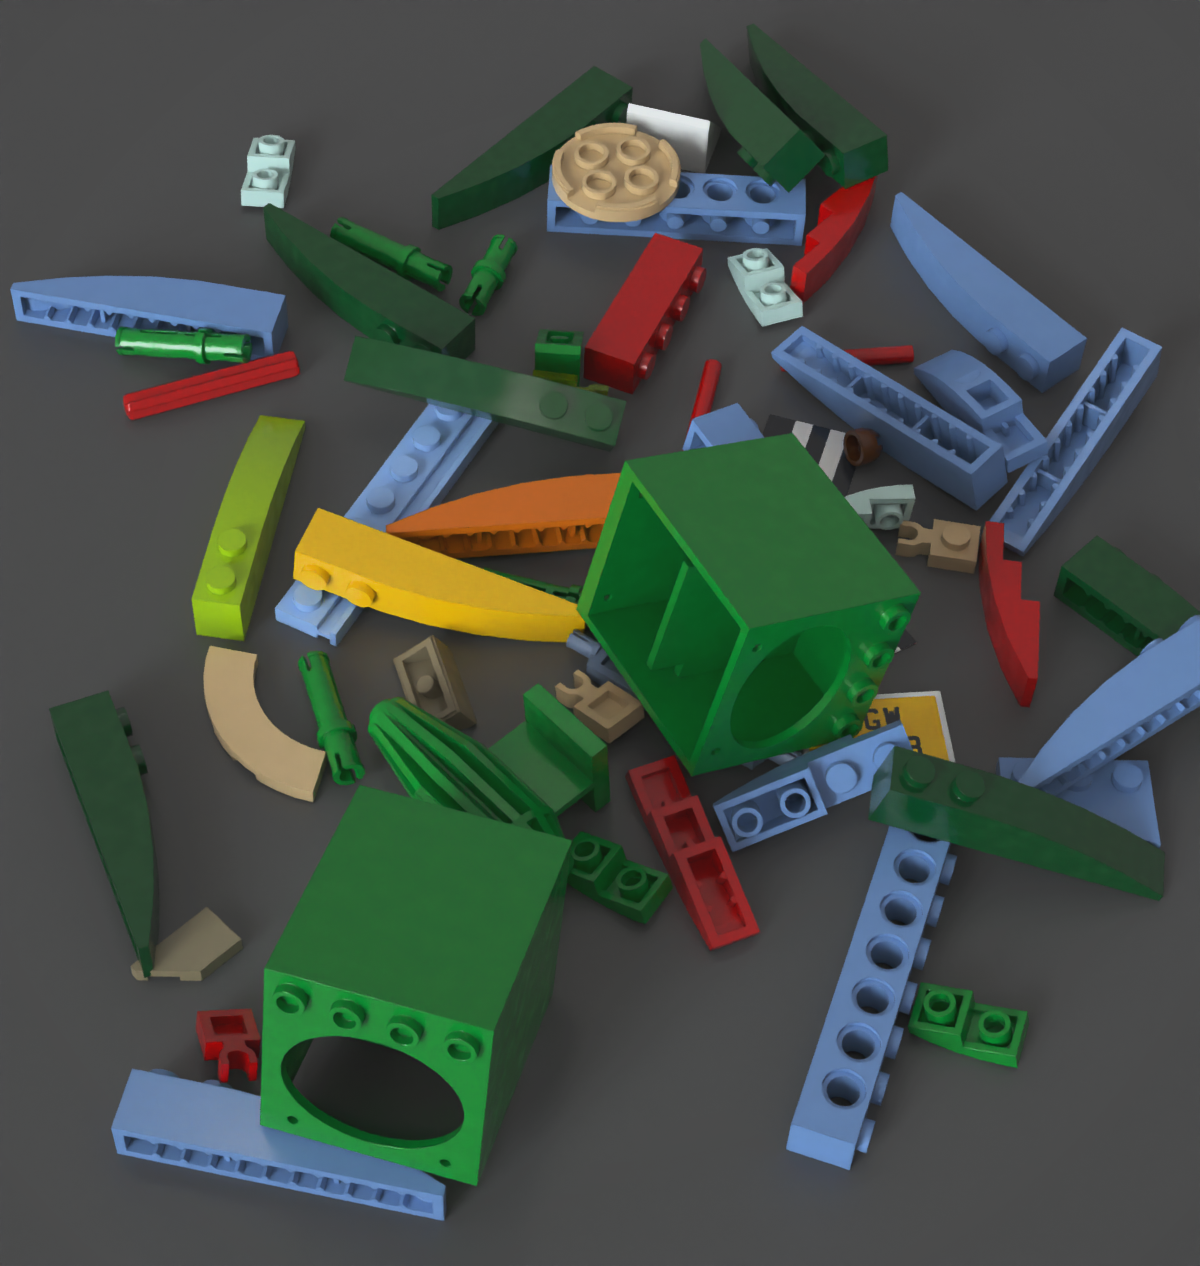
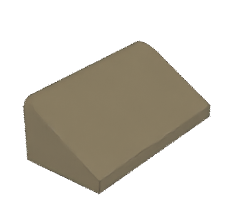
[393,635,477,730]

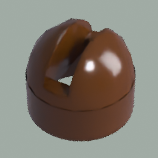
[843,428,883,466]

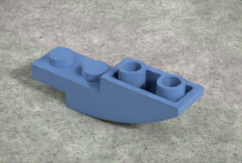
[914,350,1048,473]
[713,720,913,852]

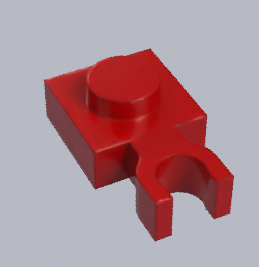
[196,1008,261,1083]

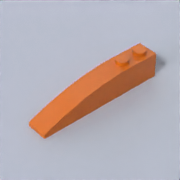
[385,473,621,559]

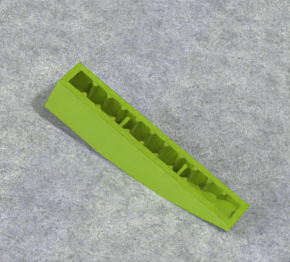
[192,415,306,641]

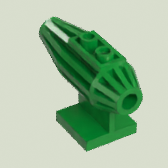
[368,683,611,876]

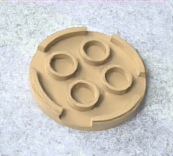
[552,123,681,222]

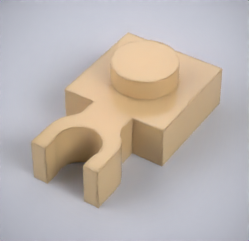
[895,519,981,574]
[555,670,645,744]

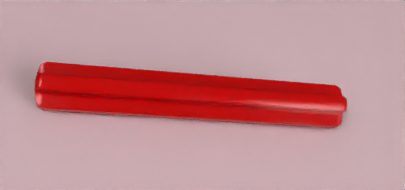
[123,350,300,420]

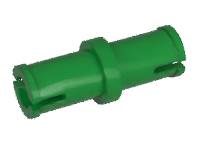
[459,234,518,316]

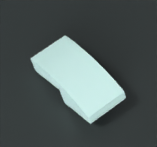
[241,135,296,208]
[727,248,803,327]
[845,484,916,530]

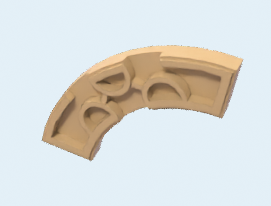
[203,646,327,803]

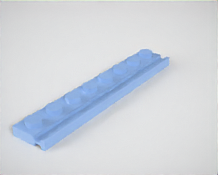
[275,404,499,647]

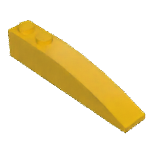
[293,508,586,643]

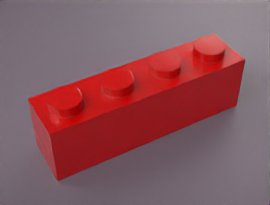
[583,233,707,395]

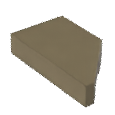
[130,907,243,981]

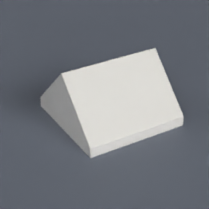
[626,103,721,173]

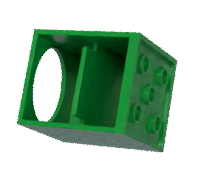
[576,433,921,776]
[260,784,572,1186]

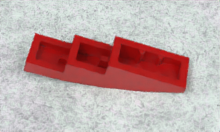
[790,175,878,305]
[978,521,1040,708]
[625,755,760,951]

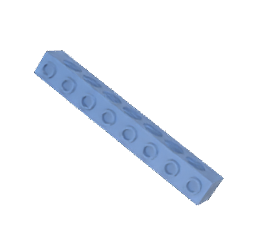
[786,826,957,1170]

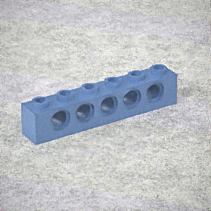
[547,165,806,246]

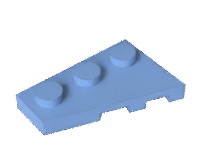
[996,757,1161,848]

